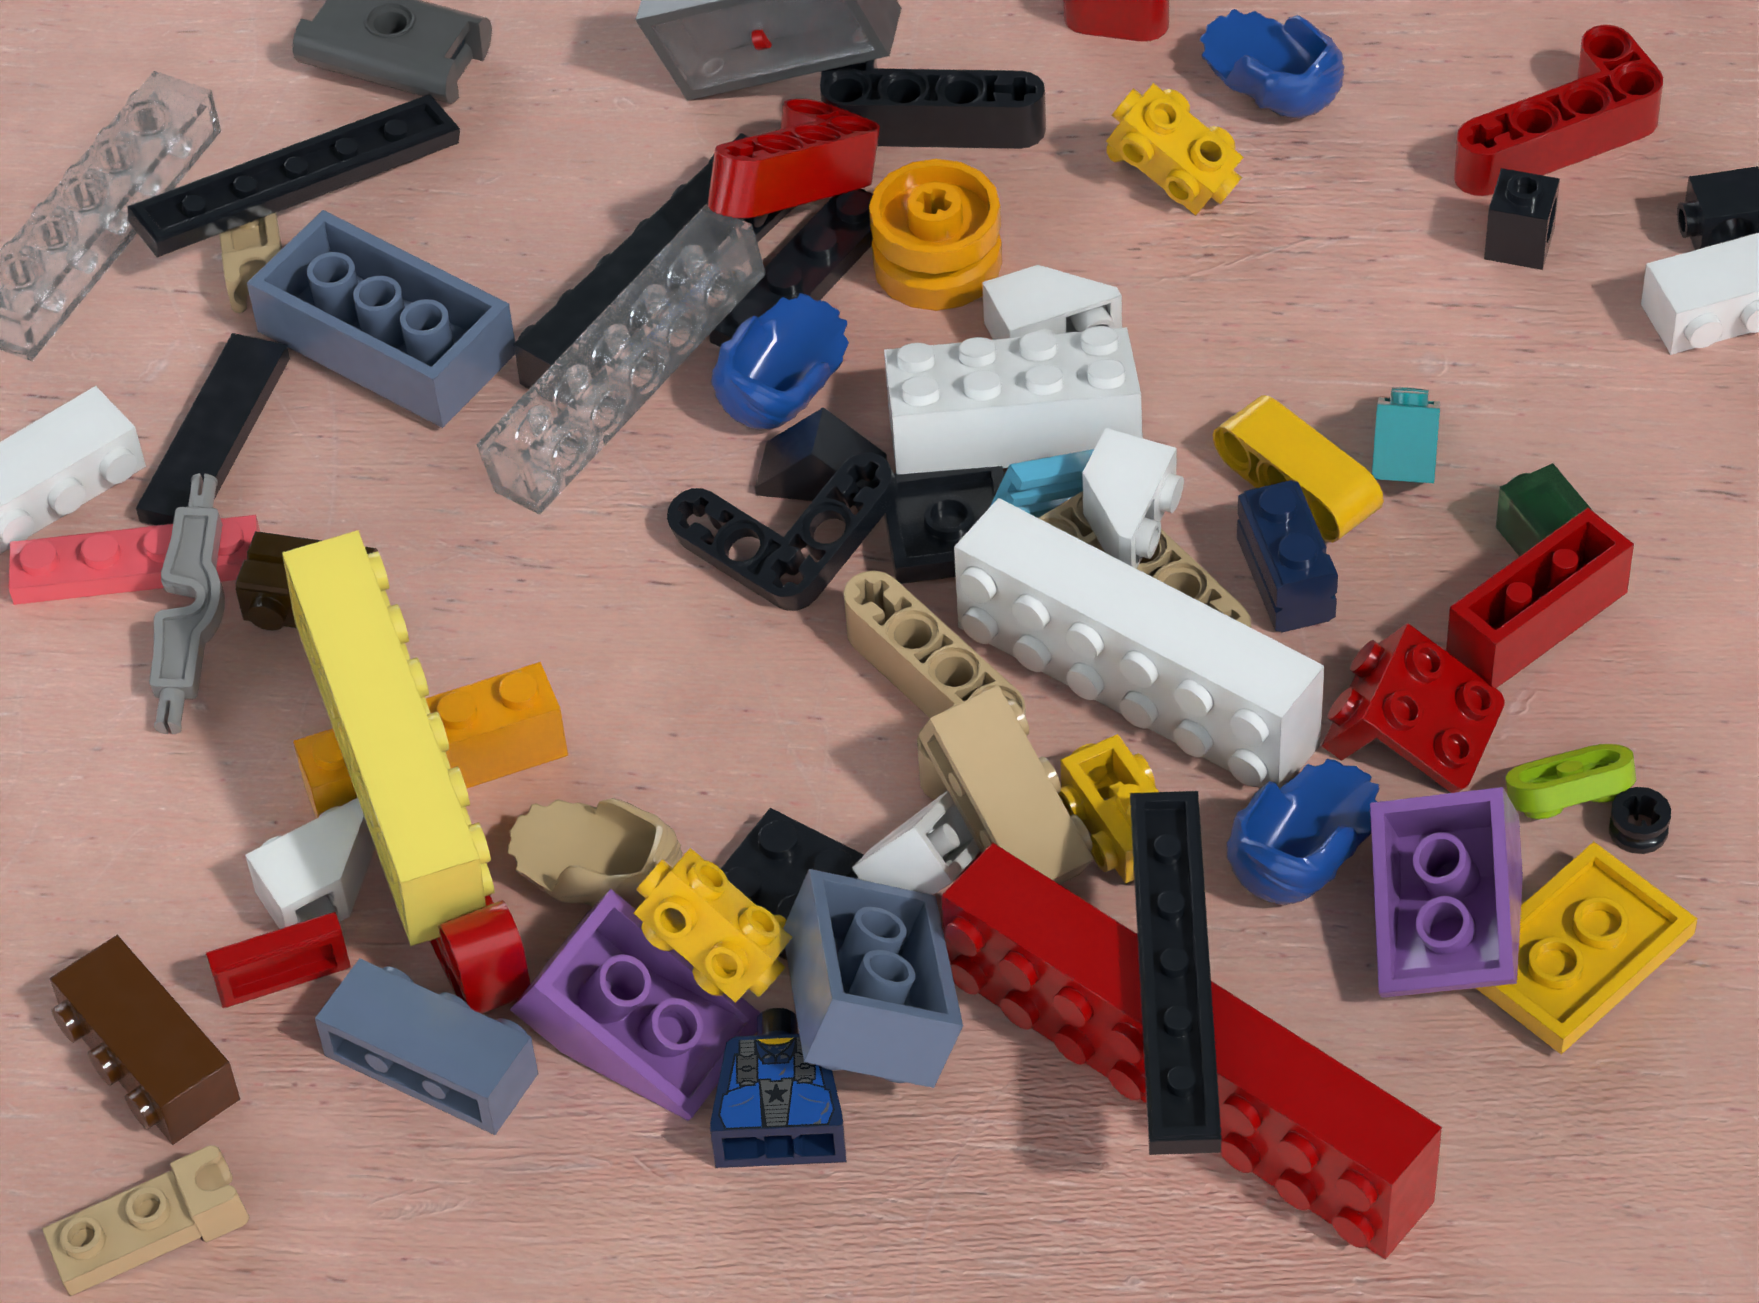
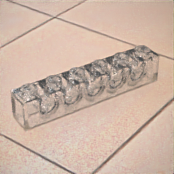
[0,71,221,361]
[476,204,766,515]

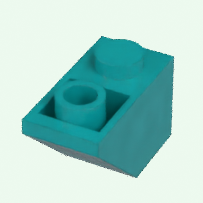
[1372,387,1440,483]

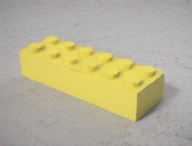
[282,530,495,946]

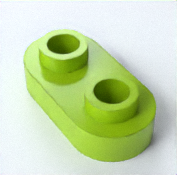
[1506,744,1637,819]

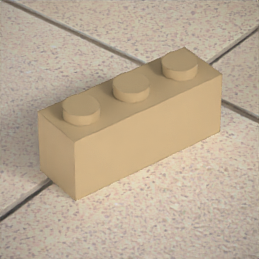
[918,685,1093,885]

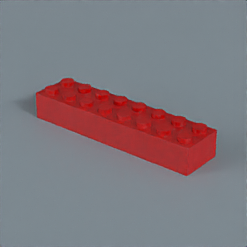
[941,843,1442,1260]

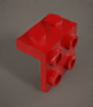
[1322,623,1505,793]

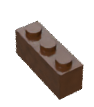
[50,935,240,1145]

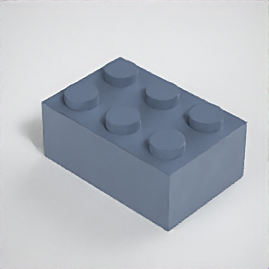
[783,869,963,1088]

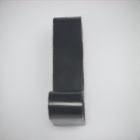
[820,59,1046,149]

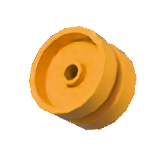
[869,159,1002,311]

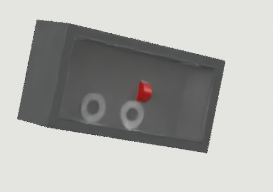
[635,0,902,101]

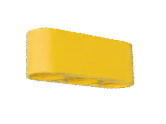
[1212,395,1384,543]

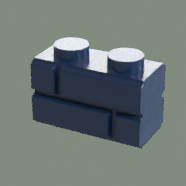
[1237,480,1338,633]

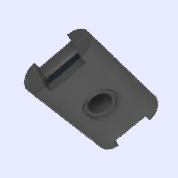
[293,0,492,104]

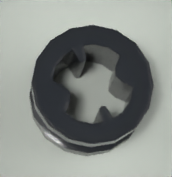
[1609,787,1671,854]

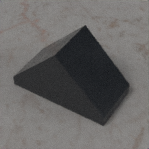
[755,407,887,506]

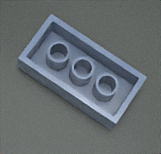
[247,210,515,428]

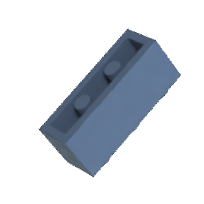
[315,958,538,1135]

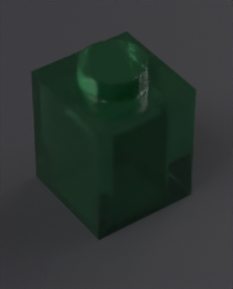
[1496,463,1594,557]

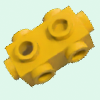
[1105,83,1244,215]
[1058,734,1159,884]
[633,848,792,1003]

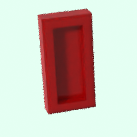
[206,912,351,1008]

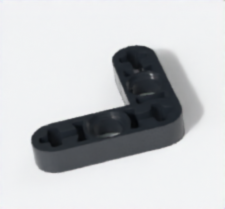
[667,452,898,611]

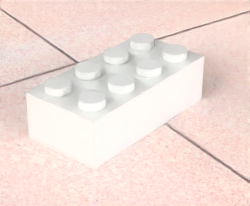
[884,326,1143,475]

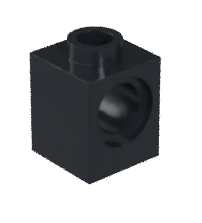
[1677,166,1759,250]
[1484,168,1560,270]

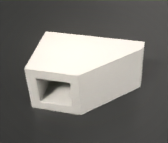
[982,265,1122,339]
[1082,428,1184,569]
[245,798,375,929]

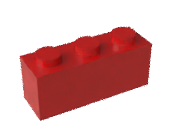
[1446,508,1634,689]

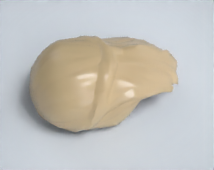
[508,798,682,909]

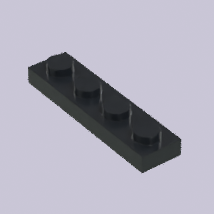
[708,189,873,347]

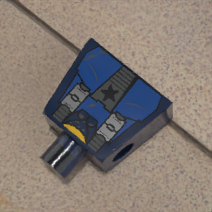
[710,1008,847,1168]

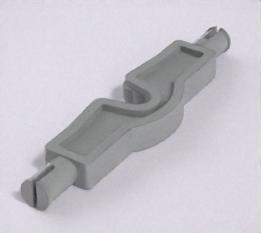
[149,473,225,734]

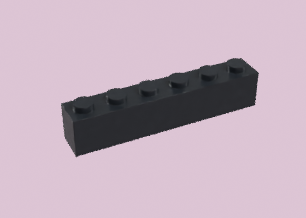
[514,133,796,415]

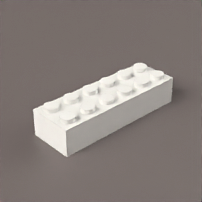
[954,498,1324,789]

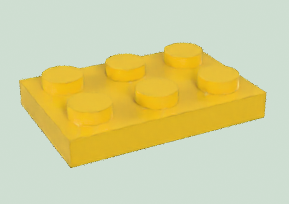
[1476,841,1698,1055]

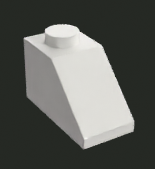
[852,791,980,895]

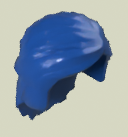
[1200,9,1345,118]
[711,293,849,430]
[1227,759,1379,905]

